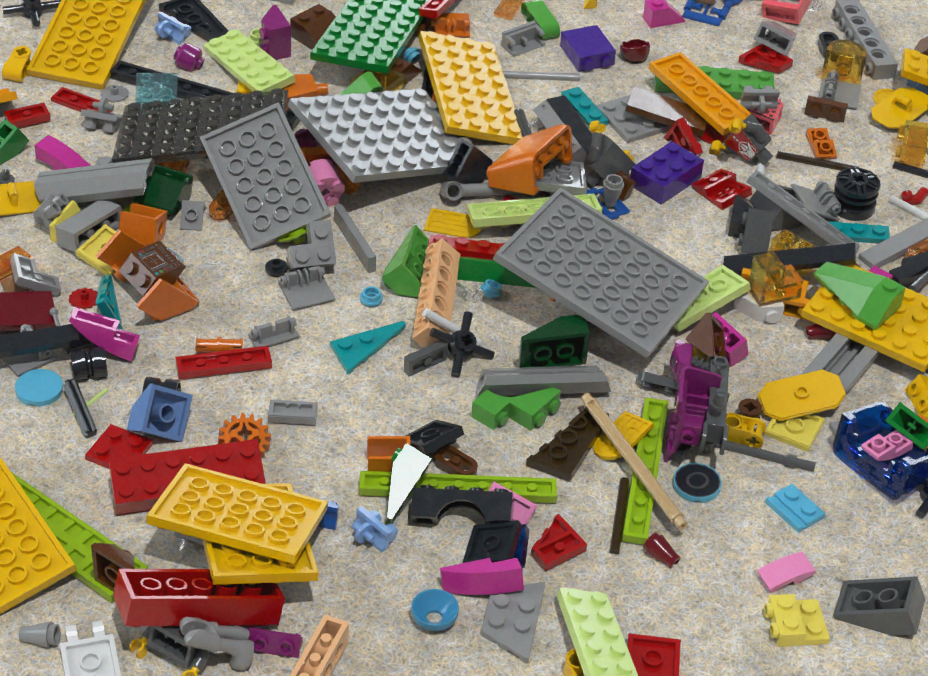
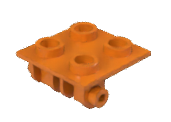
[431,13,470,37]

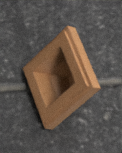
[0,276,29,292]

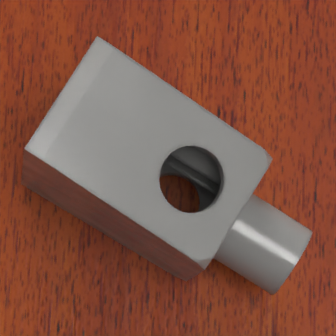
[754,21,797,56]

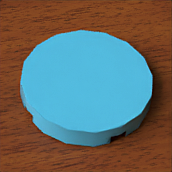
[15,369,63,407]

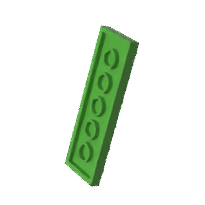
[655,66,775,99]

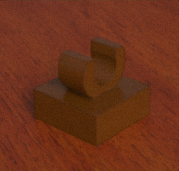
[616,171,636,201]

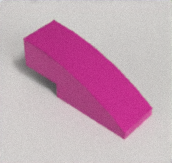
[35,135,91,170]
[69,307,140,362]
[440,558,524,595]

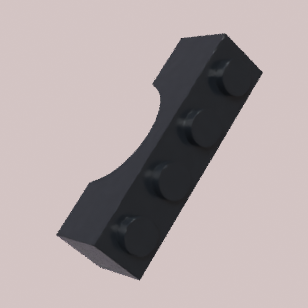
[410,485,514,525]

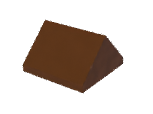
[685,312,727,362]

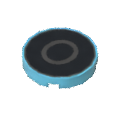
[673,463,722,503]

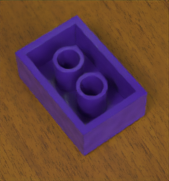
[630,141,704,205]

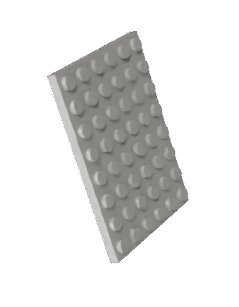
[288,88,473,183]
[493,188,709,358]

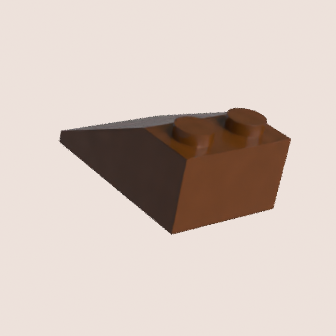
[290,4,336,50]

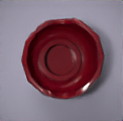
[620,39,650,63]

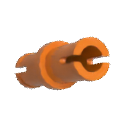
[196,337,243,353]

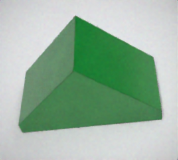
[885,402,928,450]

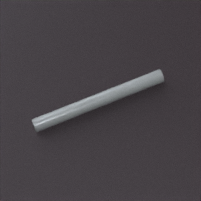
[502,71,580,81]

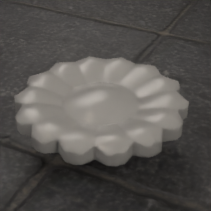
[100,85,129,103]

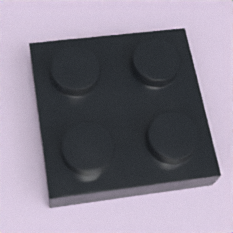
[405,419,465,456]
[462,520,522,563]

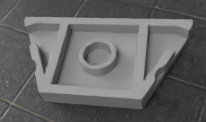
[481,582,545,663]

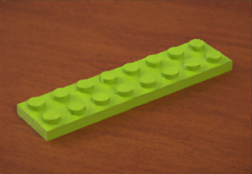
[11,472,148,603]

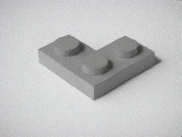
[10,253,61,296]

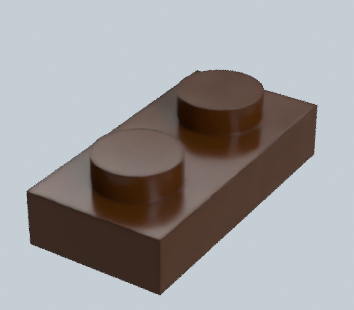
[804,95,848,123]

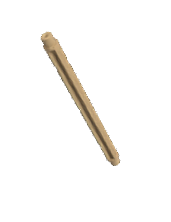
[581,393,688,530]

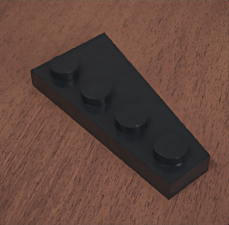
[159,0,229,41]

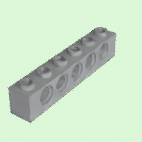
[832,0,898,80]

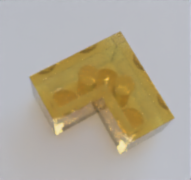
[895,120,928,167]
[749,251,803,307]

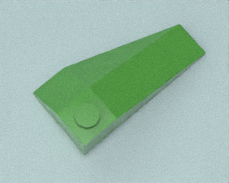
[382,225,429,297]
[813,262,906,330]

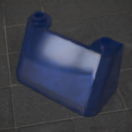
[833,401,928,500]

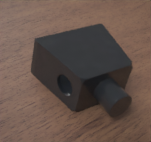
[443,138,493,184]

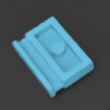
[765,484,825,533]

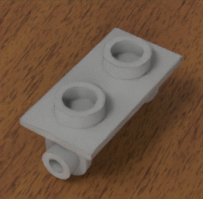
[248,316,300,347]

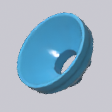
[411,589,459,631]

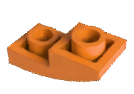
[806,128,837,159]

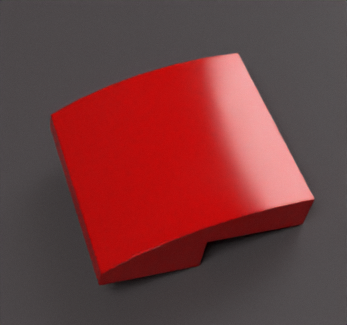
[691,169,752,210]

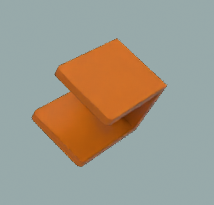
[119,203,167,245]
[367,436,410,472]

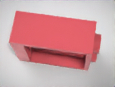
[762,0,812,24]

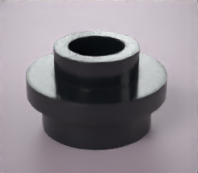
[265,258,288,277]

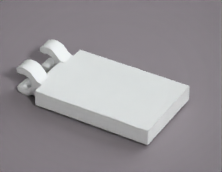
[60,620,121,676]

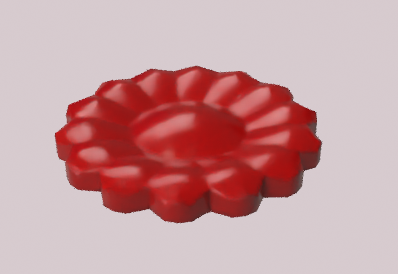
[69,288,98,310]

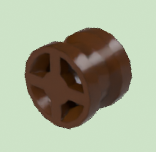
[737,399,762,419]

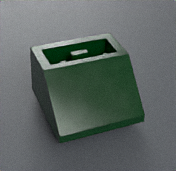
[133,164,193,215]

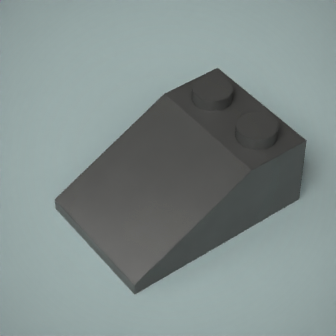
[749,185,827,231]
[833,576,925,636]

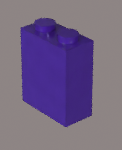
[560,25,616,72]

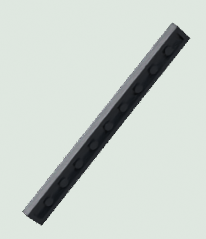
[110,60,300,130]

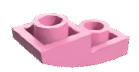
[861,430,913,461]
[757,551,816,593]

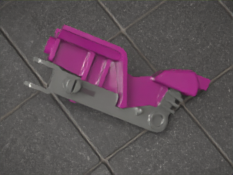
[664,340,729,463]

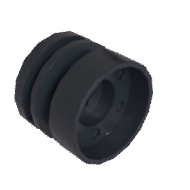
[833,167,881,221]

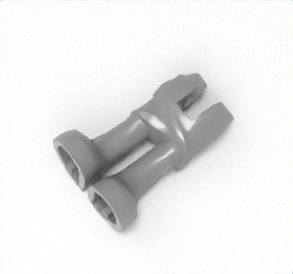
[179,617,254,671]

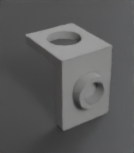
[180,200,206,230]

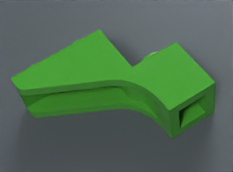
[471,387,561,431]

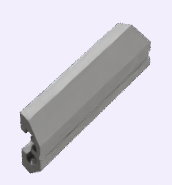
[34,158,155,203]
[800,333,880,393]
[475,365,611,396]

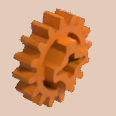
[218,413,271,458]

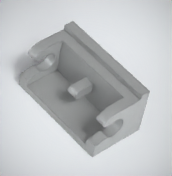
[501,21,545,57]

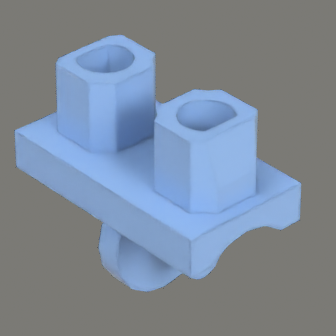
[154,12,191,45]
[351,506,398,553]

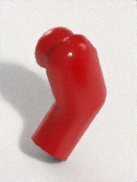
[901,187,928,205]

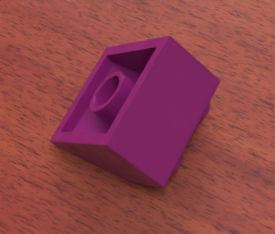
[259,5,291,60]

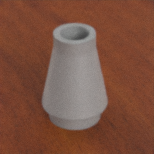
[603,174,624,207]
[19,621,61,648]

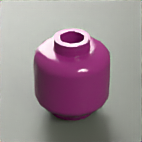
[173,43,205,72]

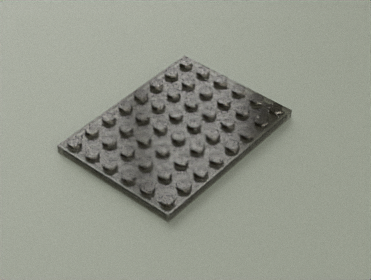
[112,88,289,163]

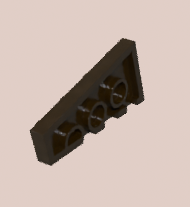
[526,408,609,481]

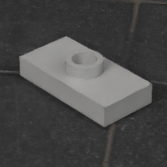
[268,400,318,425]

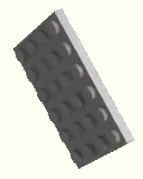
[200,102,331,250]

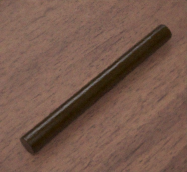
[776,151,860,171]
[609,477,629,555]

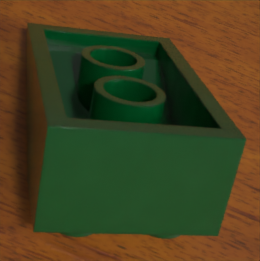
[518,314,590,368]

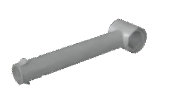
[440,181,540,201]

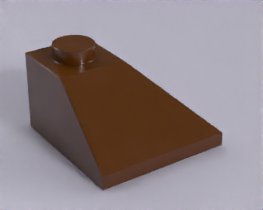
[91,543,135,592]

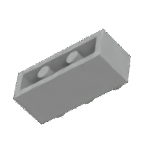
[55,200,122,253]

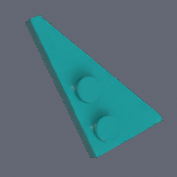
[95,275,123,330]
[330,321,406,375]

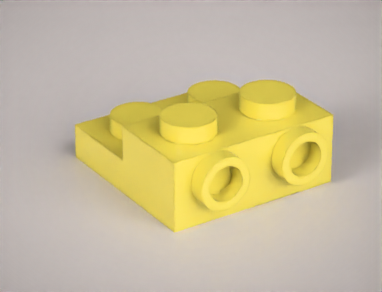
[764,594,830,647]

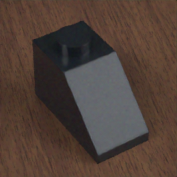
[728,195,753,238]

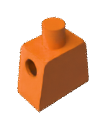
[280,74,329,109]

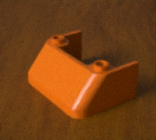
[96,229,200,321]

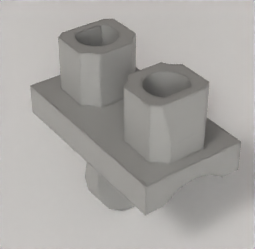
[740,86,780,113]
[80,97,123,132]
[33,192,70,229]

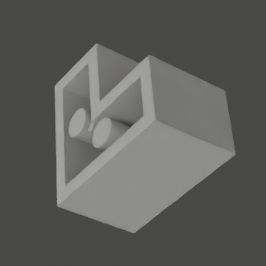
[287,219,336,271]

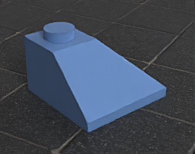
[127,384,193,442]

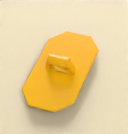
[871,88,928,129]
[0,181,41,216]
[757,369,846,421]

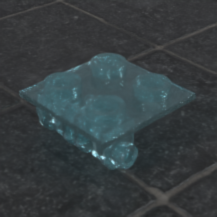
[135,73,178,108]

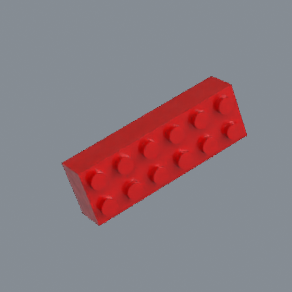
[109,439,266,516]
[113,569,285,627]

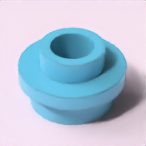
[403,47,421,63]
[480,279,502,299]
[360,286,383,306]

